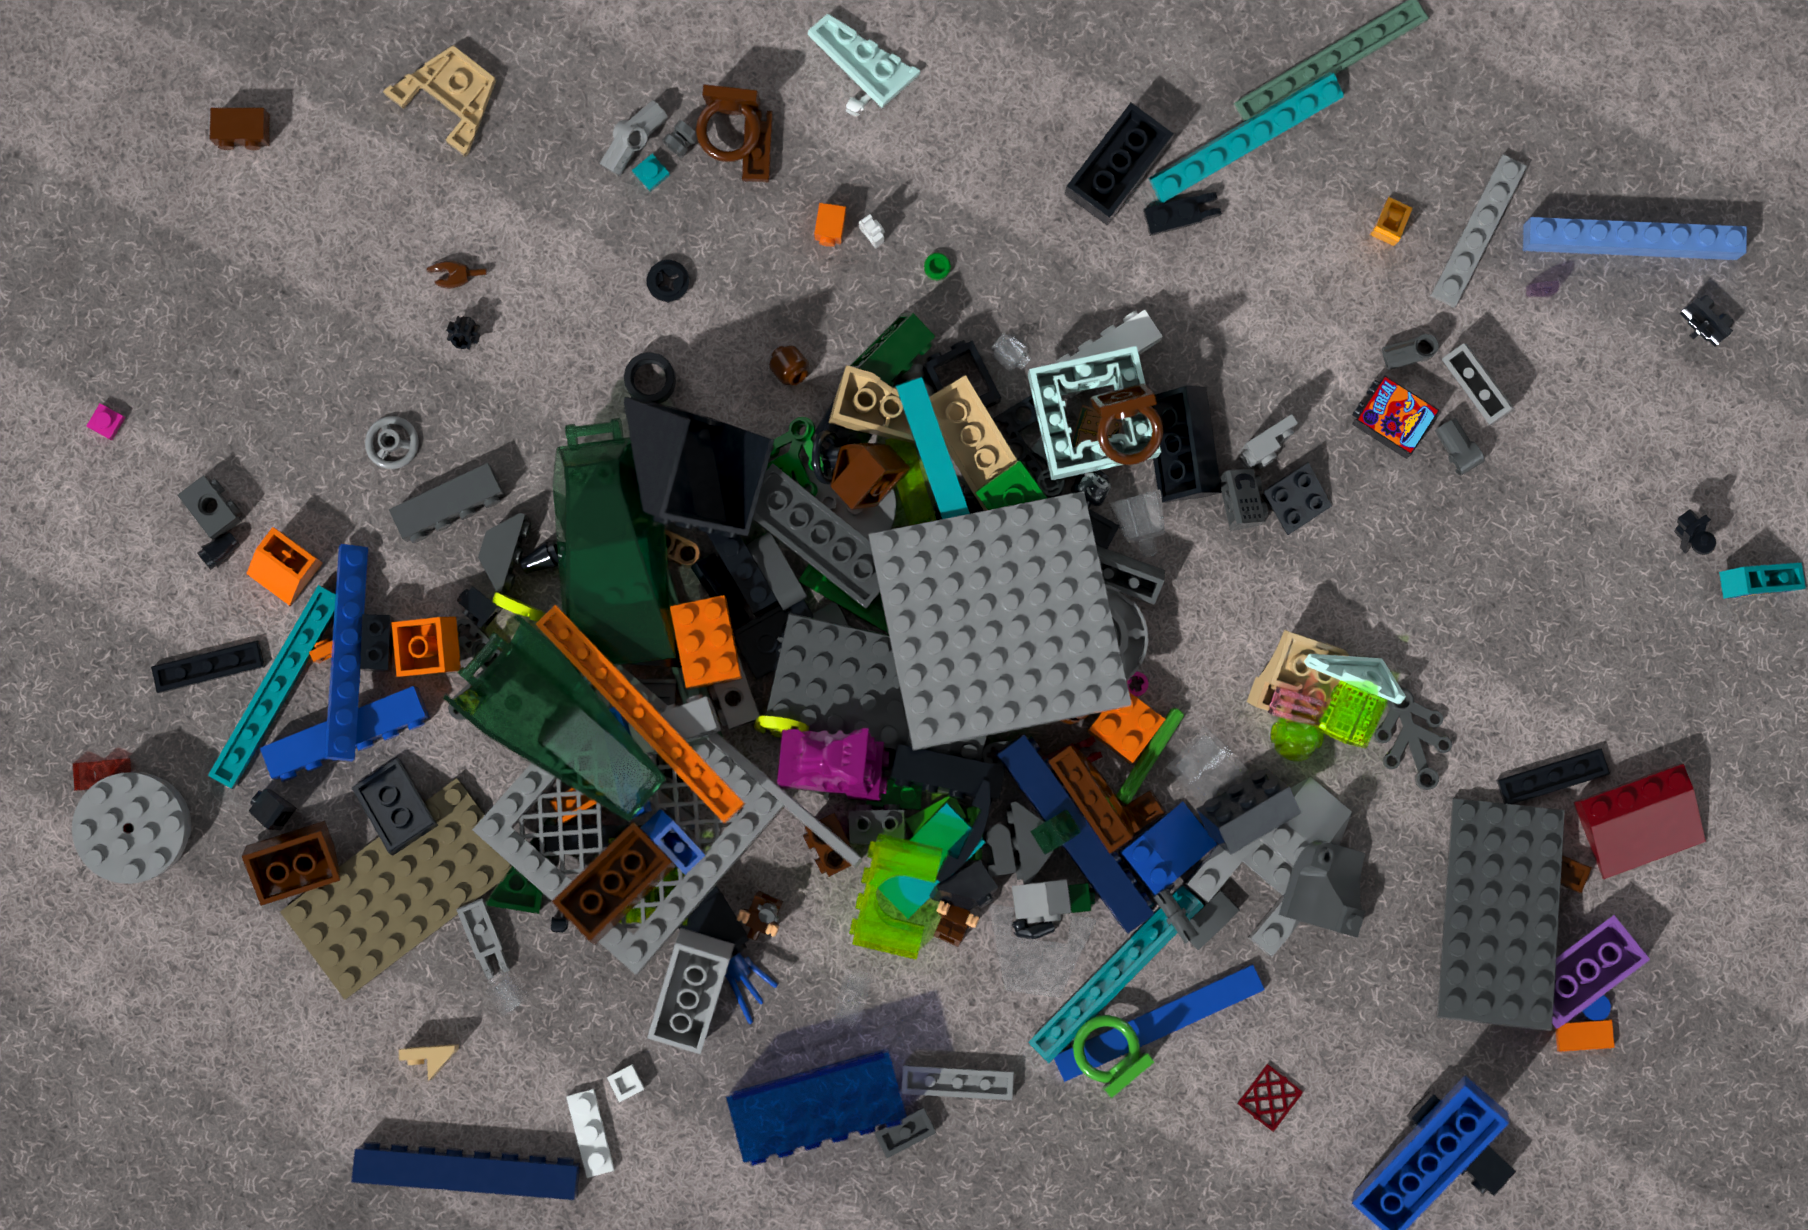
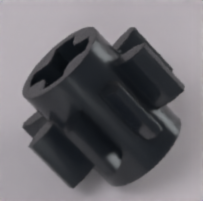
[446,316,481,350]

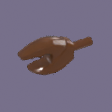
[426,261,487,289]

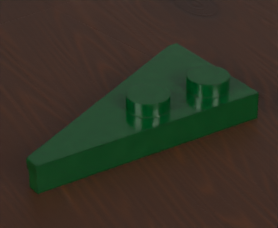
[485,818,556,914]

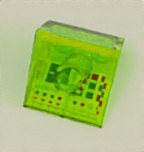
[1318,680,1388,749]

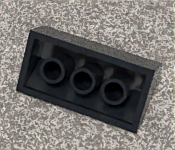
[1151,385,1222,503]

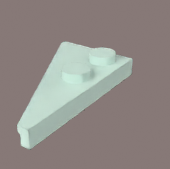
[1304,654,1406,704]

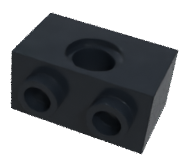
[360,614,394,672]

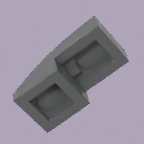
[1189,890,1240,950]

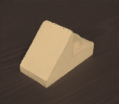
[399,1044,459,1081]

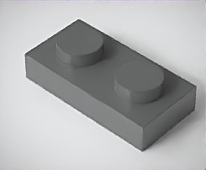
[874,1107,936,1158]

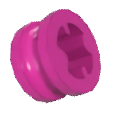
[1127,672,1149,697]

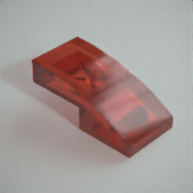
[72,758,131,791]

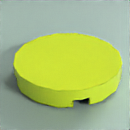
[492,592,546,622]
[754,716,809,738]

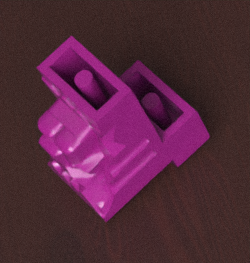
[777,728,890,802]

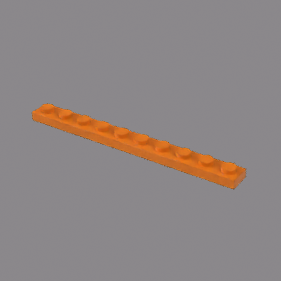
[536,605,746,823]

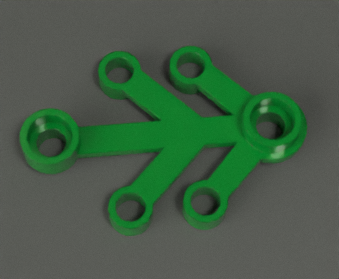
[766,417,824,497]

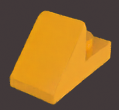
[1370,197,1413,246]

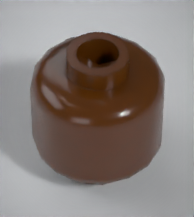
[769,345,809,386]

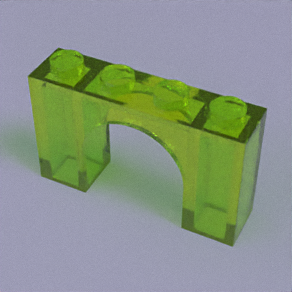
[849,833,943,960]

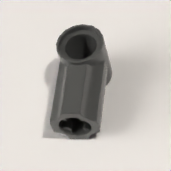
[1382,334,1439,370]
[1434,418,1485,476]

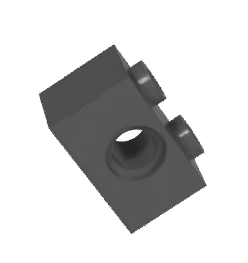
[177,475,242,540]

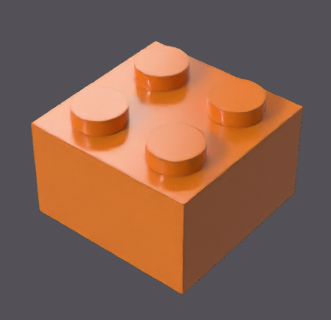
[392,617,461,677]
[1087,692,1166,764]

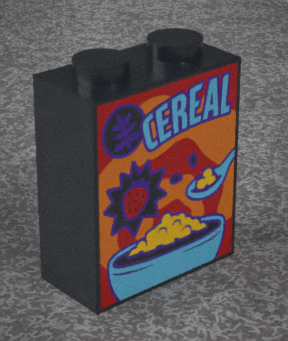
[1352,375,1440,459]

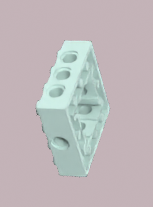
[1028,346,1161,480]

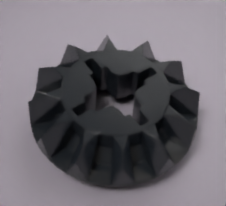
[646,260,690,303]

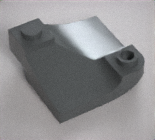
[1279,839,1366,938]

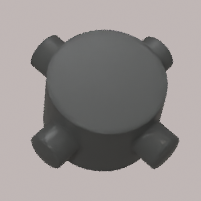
[757,903,779,923]

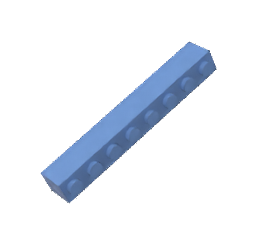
[1523,217,1747,260]

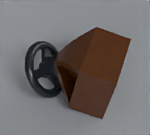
[812,430,910,510]

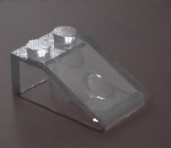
[1165,726,1252,804]

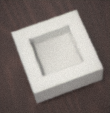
[607,1064,645,1102]

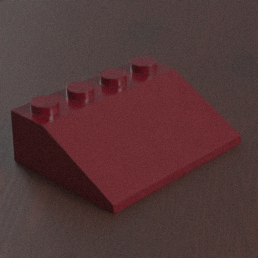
[1573,764,1706,879]

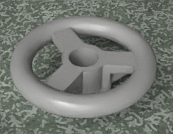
[365,416,419,469]

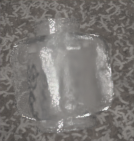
[991,332,1031,372]

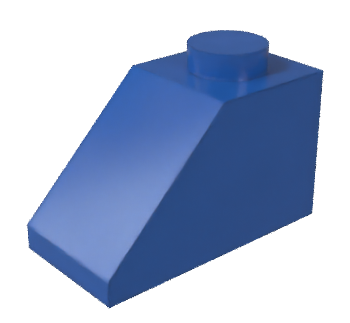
[641,809,706,875]

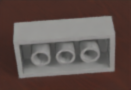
[647,928,734,1054]

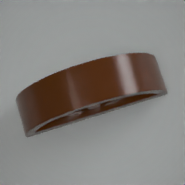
[1048,746,1135,853]

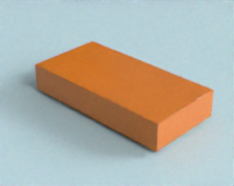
[1555,1020,1615,1052]

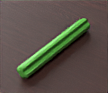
[1117,707,1184,804]

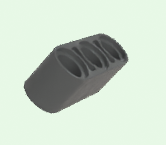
[746,531,807,610]

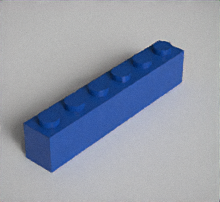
[260,686,430,782]

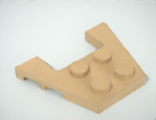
[383,46,496,157]

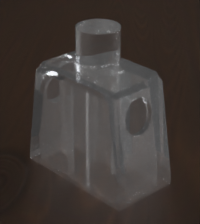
[1108,490,1165,558]

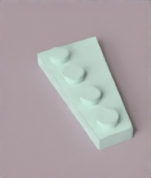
[808,14,920,108]

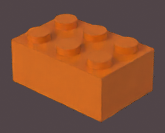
[670,595,742,690]

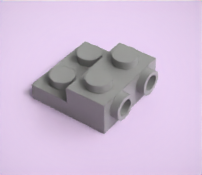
[1239,414,1298,470]

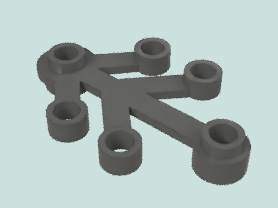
[1374,687,1452,790]

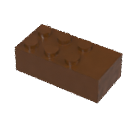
[551,822,676,945]

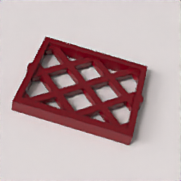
[1237,1064,1304,1132]

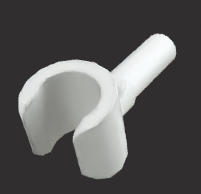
[846,93,871,116]

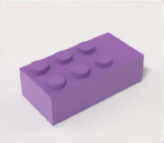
[1552,915,1650,1029]

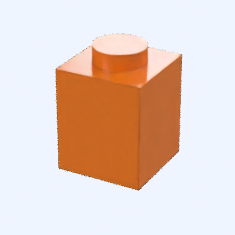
[814,203,846,247]

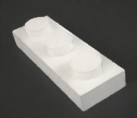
[566,1089,615,1178]

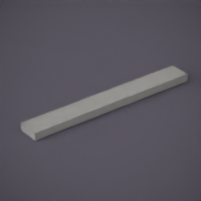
[705,732,862,869]

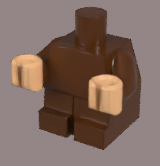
[736,890,784,941]
[933,901,979,947]

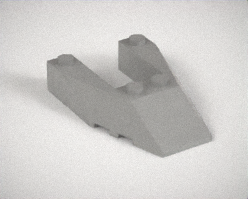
[1184,777,1352,956]

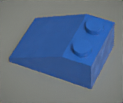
[1119,801,1217,896]

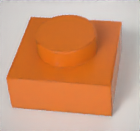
[309,638,333,663]

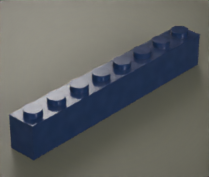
[996,735,1154,933]
[351,1142,580,1200]

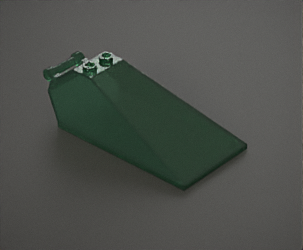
[553,418,676,671]

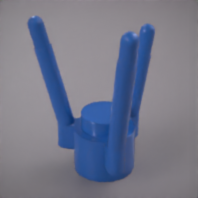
[725,953,778,1024]

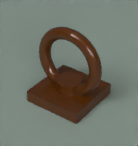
[696,84,761,162]
[1091,383,1163,465]

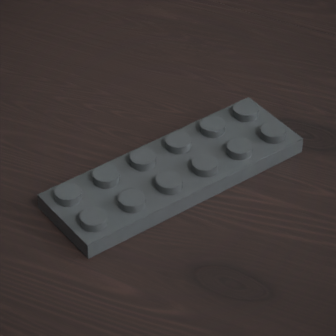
[753,463,880,609]

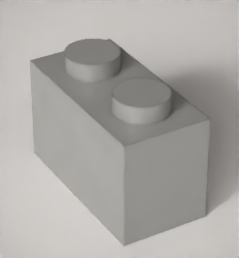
[1012,879,1071,923]

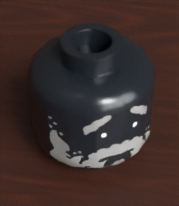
[1071,470,1112,508]

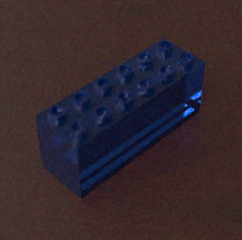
[726,1048,907,1166]

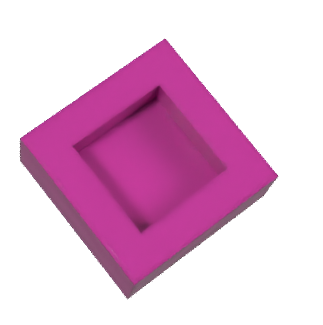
[86,403,126,440]

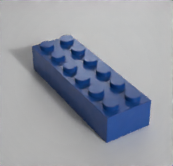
[1352,1075,1509,1230]

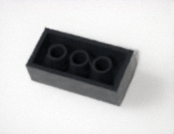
[1064,102,1174,226]

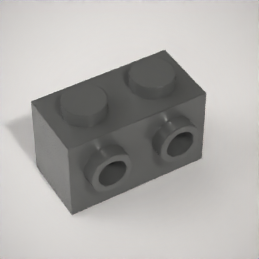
[849,804,907,844]

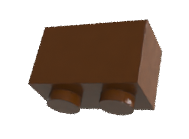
[209,108,270,150]

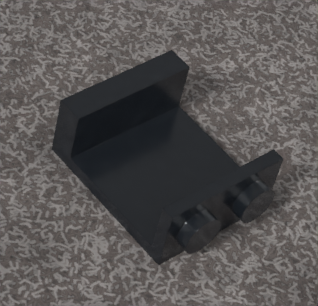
[679,884,750,956]

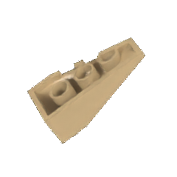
[829,365,944,444]

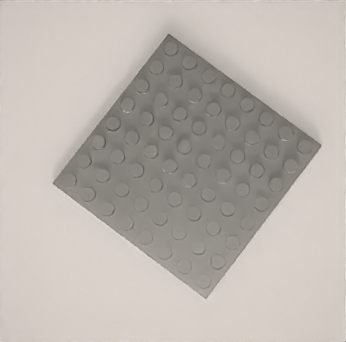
[869,491,1132,750]

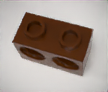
[803,813,853,877]

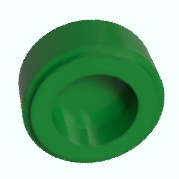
[924,253,951,281]

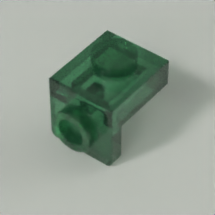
[1030,810,1081,855]

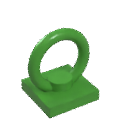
[1073,1015,1154,1098]

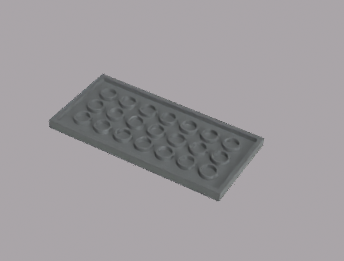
[766,613,986,761]
[1437,798,1565,1031]

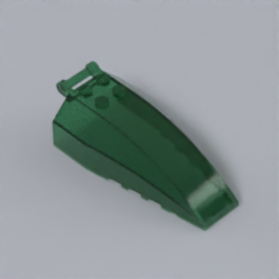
[443,614,667,822]

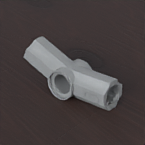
[600,100,667,176]

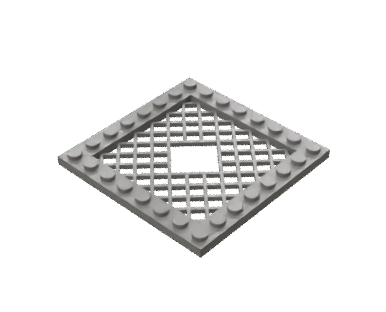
[472,664,784,975]

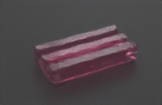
[1268,687,1328,728]

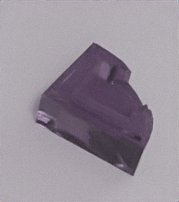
[1526,281,1559,297]

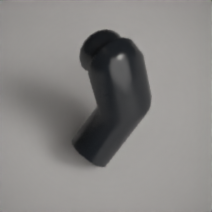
[1012,918,1055,939]

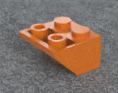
[246,527,323,606]

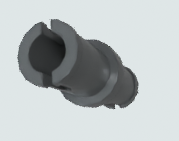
[1154,888,1199,944]

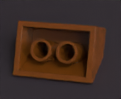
[241,821,341,906]

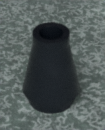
[197,532,240,570]
[520,542,563,574]

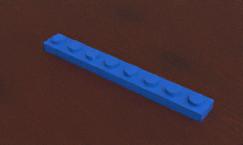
[325,544,368,761]

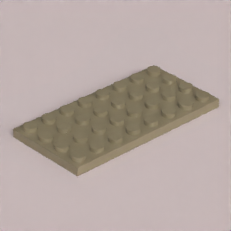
[280,778,512,1000]

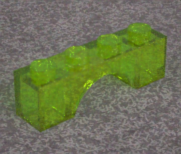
[885,438,937,526]

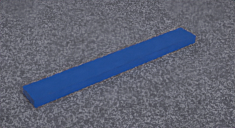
[1054,964,1265,1082]

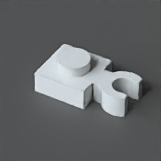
[859,214,885,248]

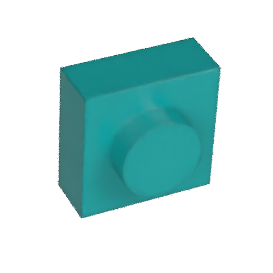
[632,154,670,192]

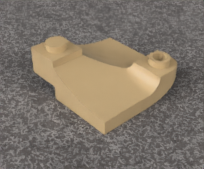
[1247,630,1349,731]

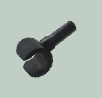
[551,912,568,933]

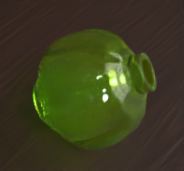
[1270,711,1324,762]

